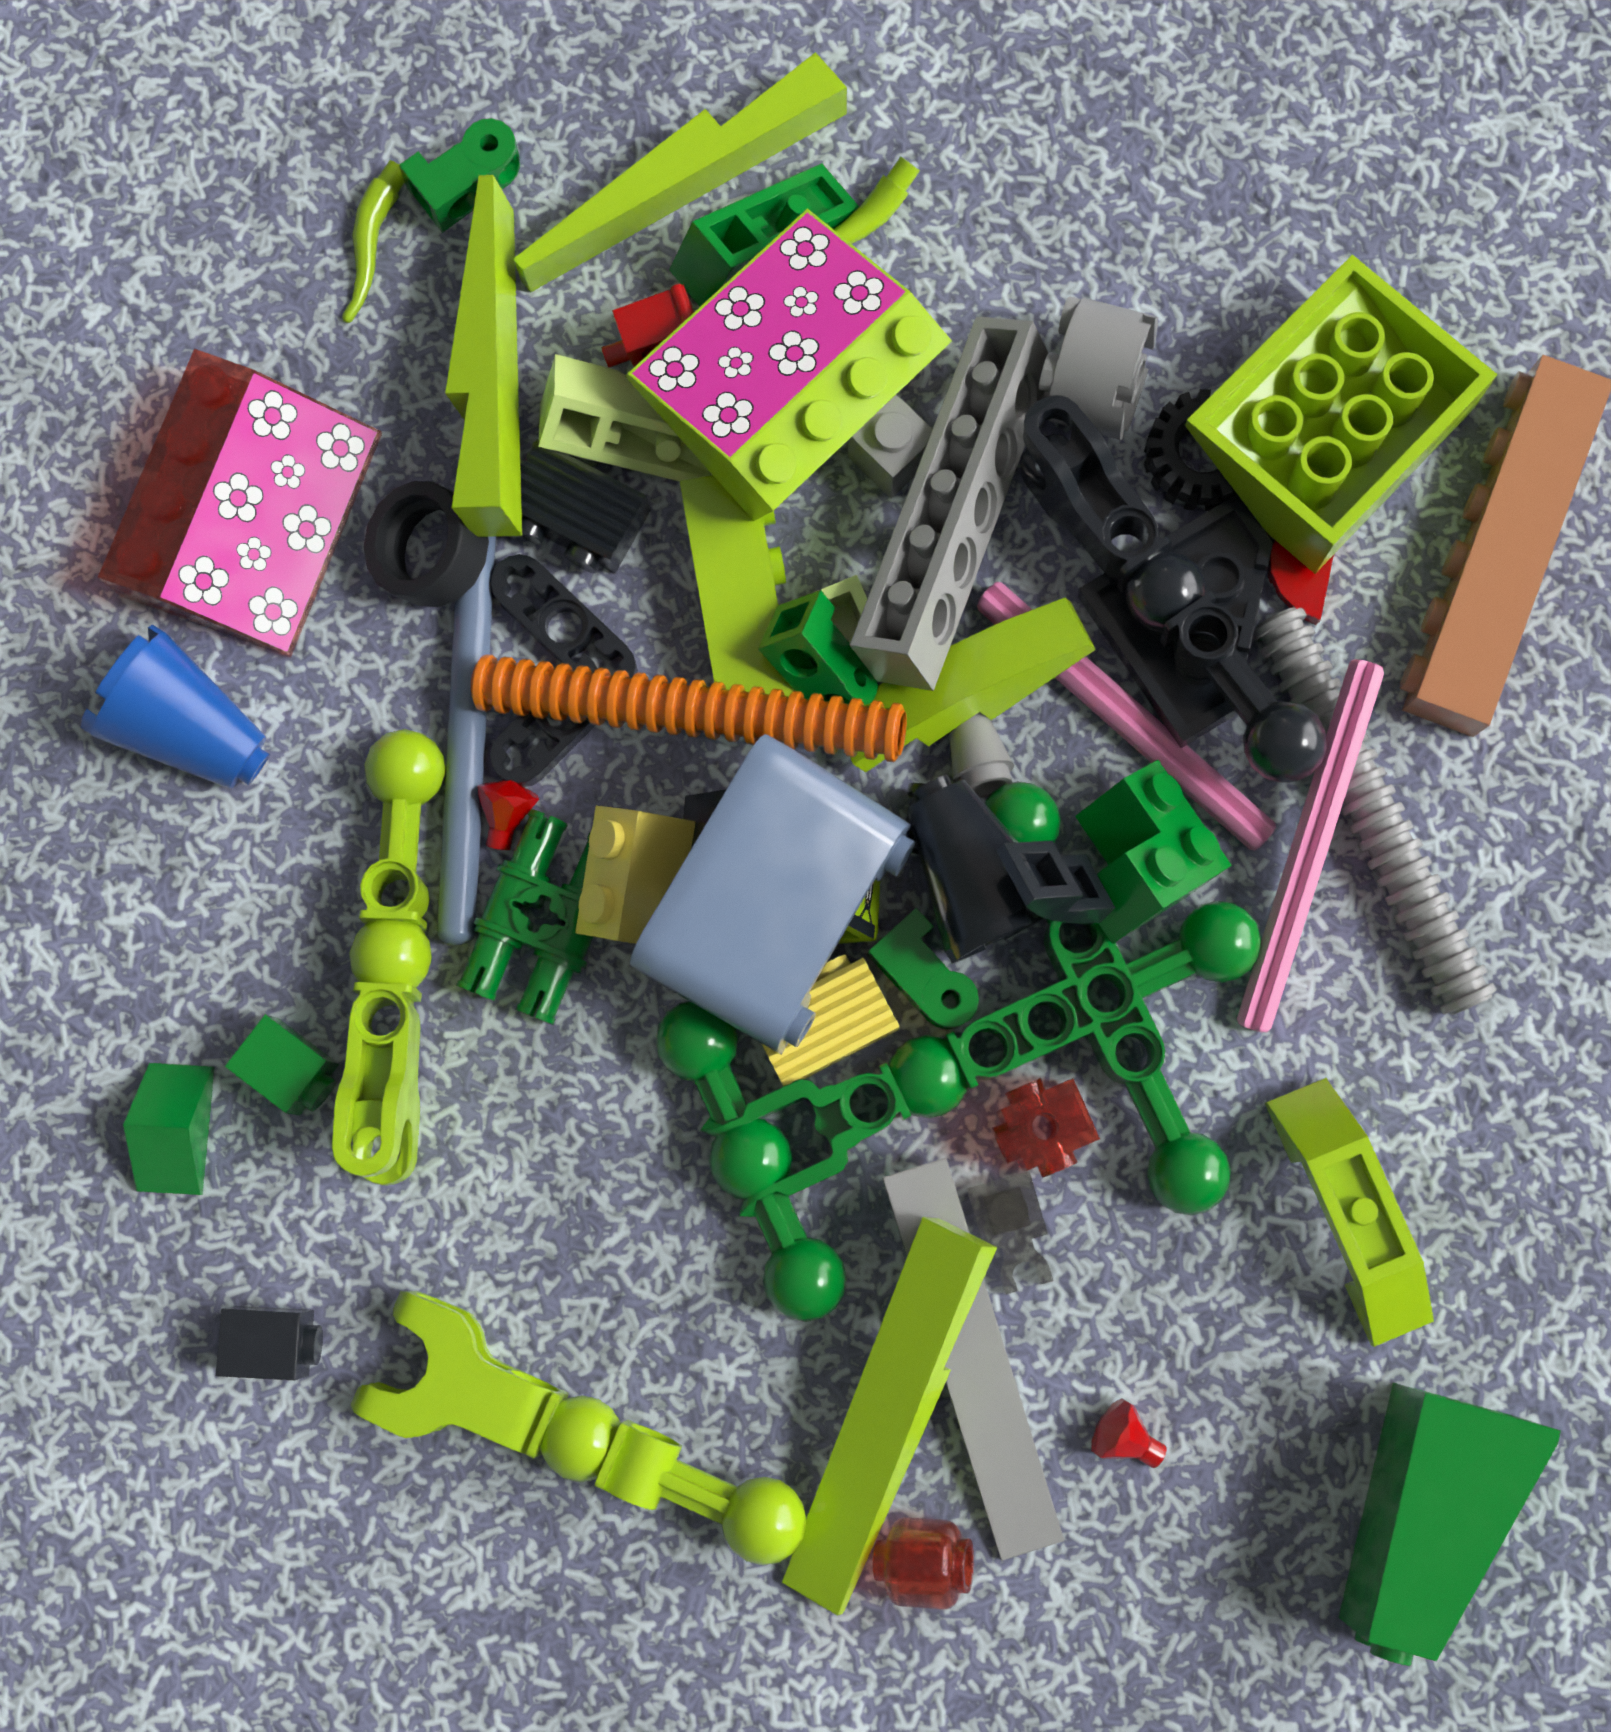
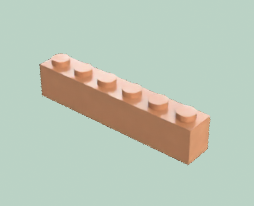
[1399,354,1611,737]

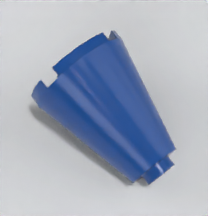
[80,624,270,789]

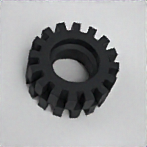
[1144,389,1237,511]

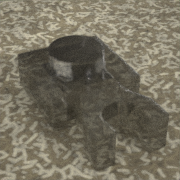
[966,1171,1053,1294]

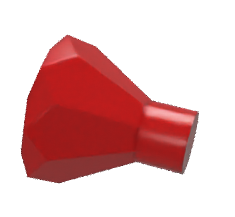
[478,780,540,850]
[1091,1398,1167,1468]

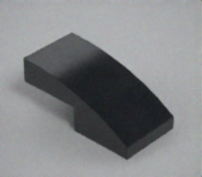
[996,841,1116,924]

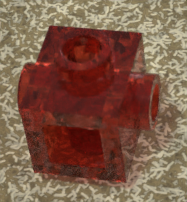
[992,1078,1100,1178]

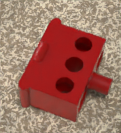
[601,284,695,368]

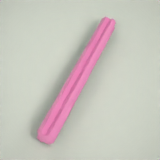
[977,582,1276,850]
[1237,659,1384,1033]

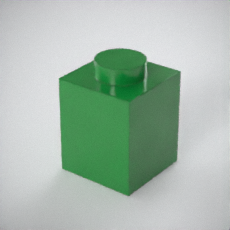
[225,1014,339,1116]

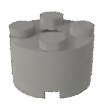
[1039,296,1158,440]

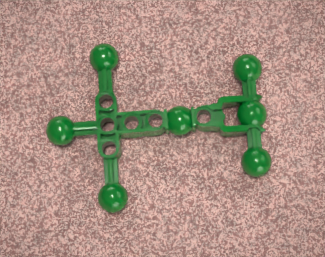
[655,781,1261,1322]

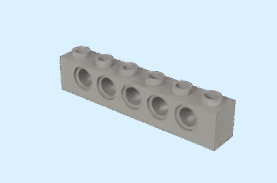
[850,316,1048,691]

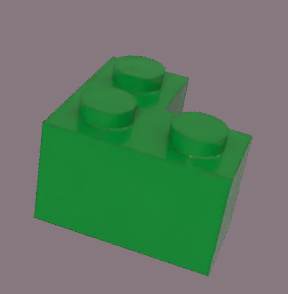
[1075,760,1232,944]

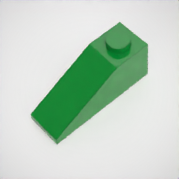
[669,163,859,307]

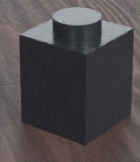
[215,1306,323,1381]

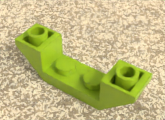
[1265,1078,1434,1347]

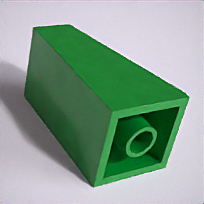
[1338,1382,1561,1666]

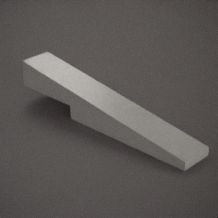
[882,1158,1064,1561]

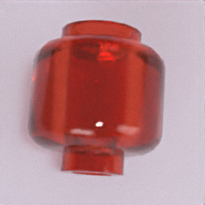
[873,1517,974,1610]

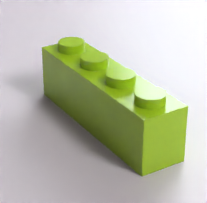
[680,475,795,697]

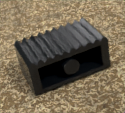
[520,439,651,574]

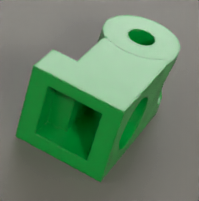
[399,118,520,233]
[758,590,878,705]
[867,908,979,1030]

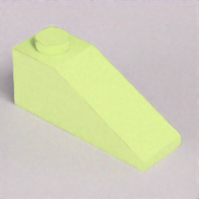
[538,354,712,481]

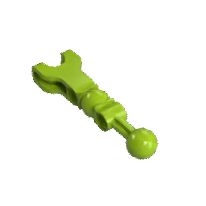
[332,729,445,1186]
[350,1291,806,1565]

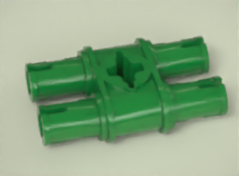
[456,809,593,1025]

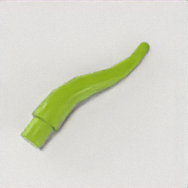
[834,156,920,244]
[342,160,405,323]

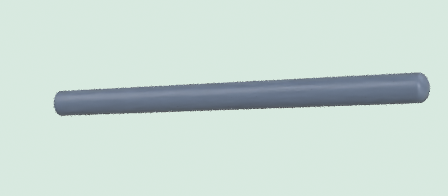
[437,537,496,945]

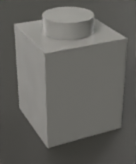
[848,394,933,499]

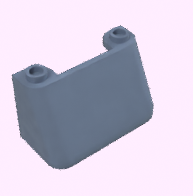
[630,734,915,1055]

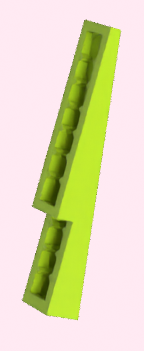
[513,52,847,293]
[445,175,522,537]
[782,1217,997,1616]

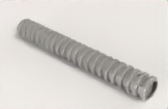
[1253,607,1497,1015]

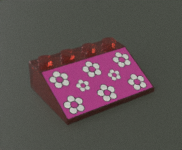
[98,349,382,658]

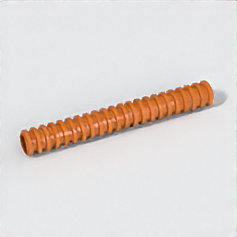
[471,654,907,762]

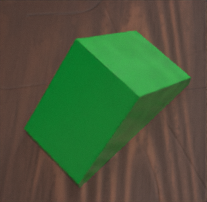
[123,1063,215,1195]

